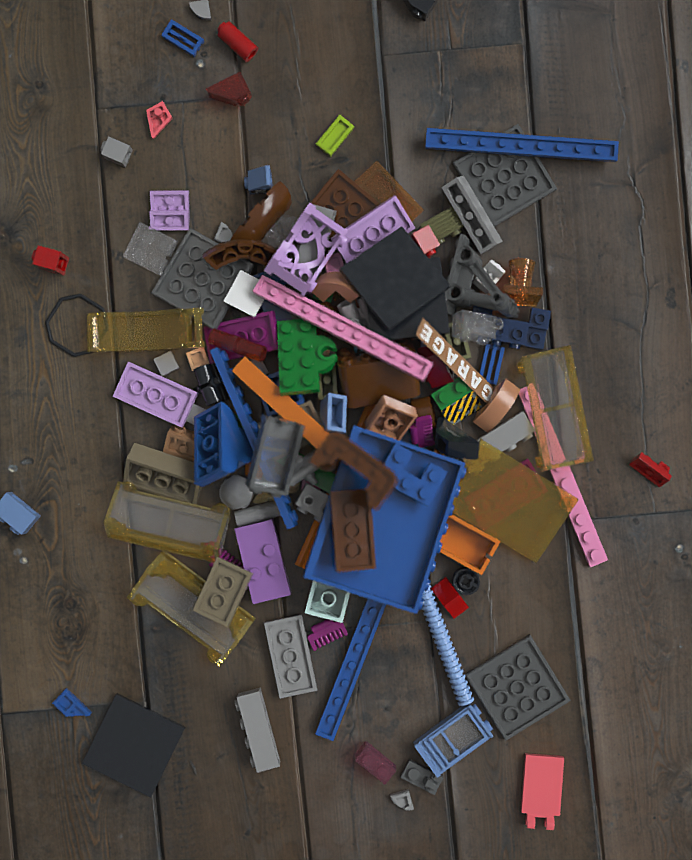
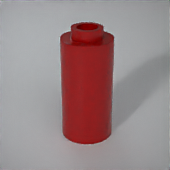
[217,21,258,62]

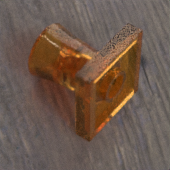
[501,258,543,307]

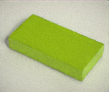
[316,115,355,157]

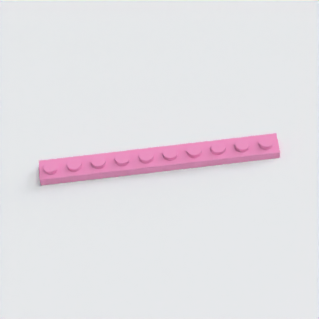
[253,275,433,382]
[518,383,608,567]

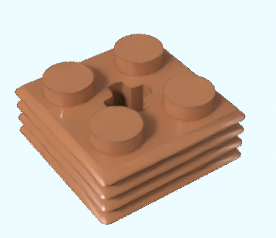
[364,395,418,441]

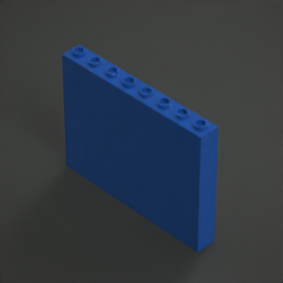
[302,425,466,614]

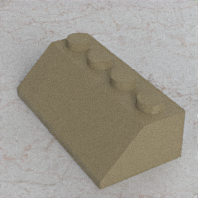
[123,443,202,507]

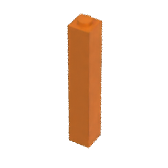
[232,357,330,449]

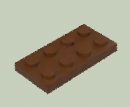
[329,489,376,572]

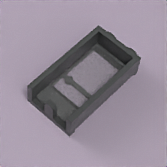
[245,415,305,497]

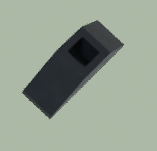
[435,416,480,460]

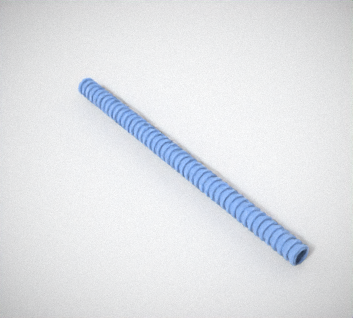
[421,579,474,706]

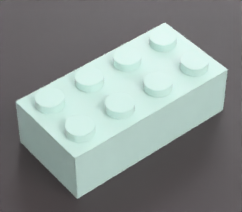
[305,581,350,623]

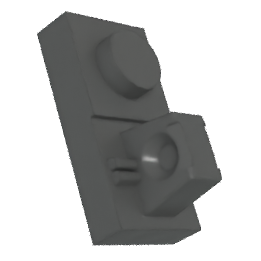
[400,759,443,795]

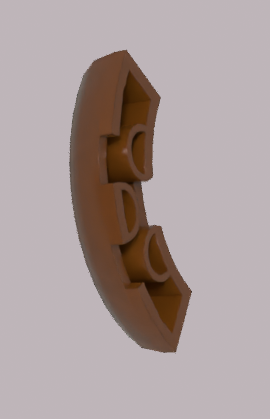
[230,181,292,241]
[203,239,277,270]

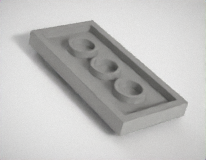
[264,614,318,698]

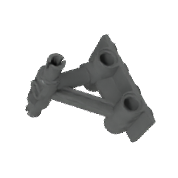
[445,234,520,319]

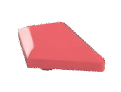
[146,101,173,139]

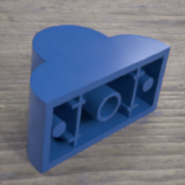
[194,402,254,487]

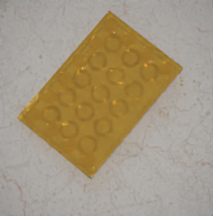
[452,438,579,563]

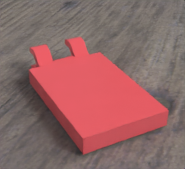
[521,753,564,830]

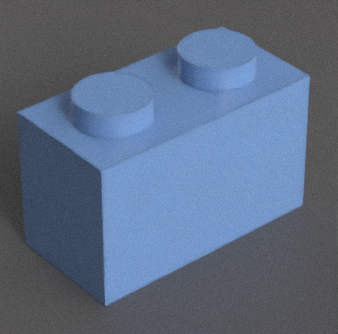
[0,492,41,535]

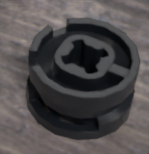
[452,567,480,595]

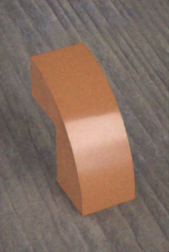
[312,272,359,303]
[473,379,521,433]

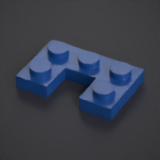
[384,443,447,507]

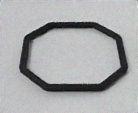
[45,294,109,357]

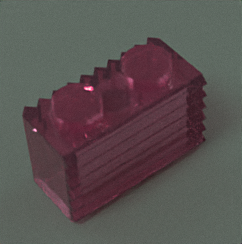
[355,741,396,785]

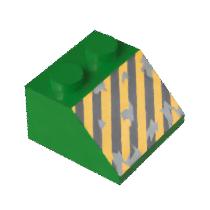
[429,377,482,425]

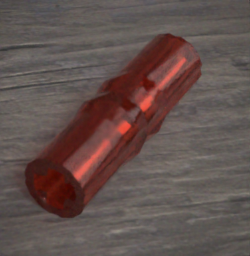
[208,328,267,362]

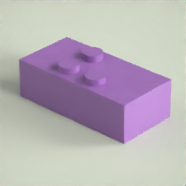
[235,518,292,604]

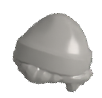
[219,475,255,510]

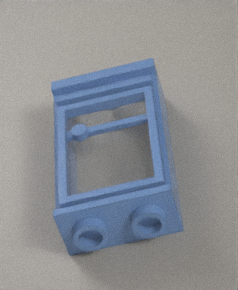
[413,703,494,778]

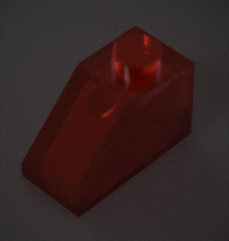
[206,72,252,106]

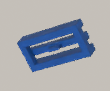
[161,19,204,58]
[479,343,505,385]

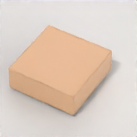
[186,346,210,371]

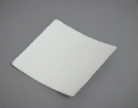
[224,270,264,317]

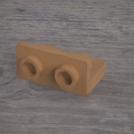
[163,425,194,462]

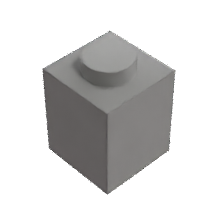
[100,136,133,168]

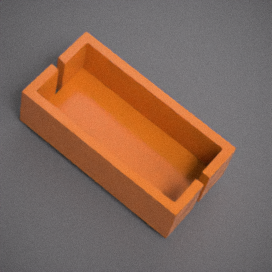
[440,515,501,575]

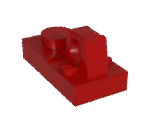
[629,452,672,488]

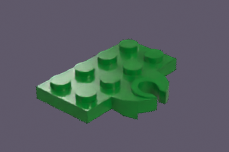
[277,319,338,396]

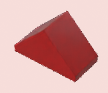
[431,577,469,619]

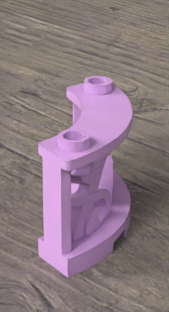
[264,203,348,297]

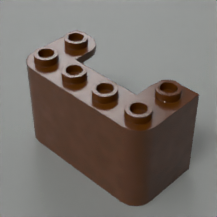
[335,339,420,408]
[309,432,398,511]

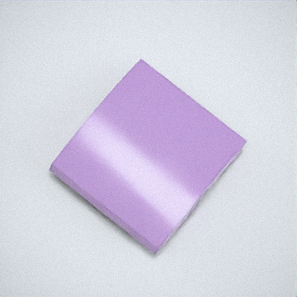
[150,190,189,230]

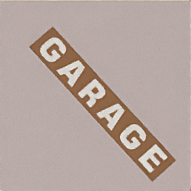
[416,318,494,404]

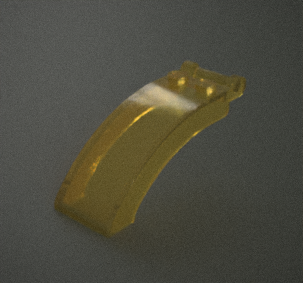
[87,308,205,352]

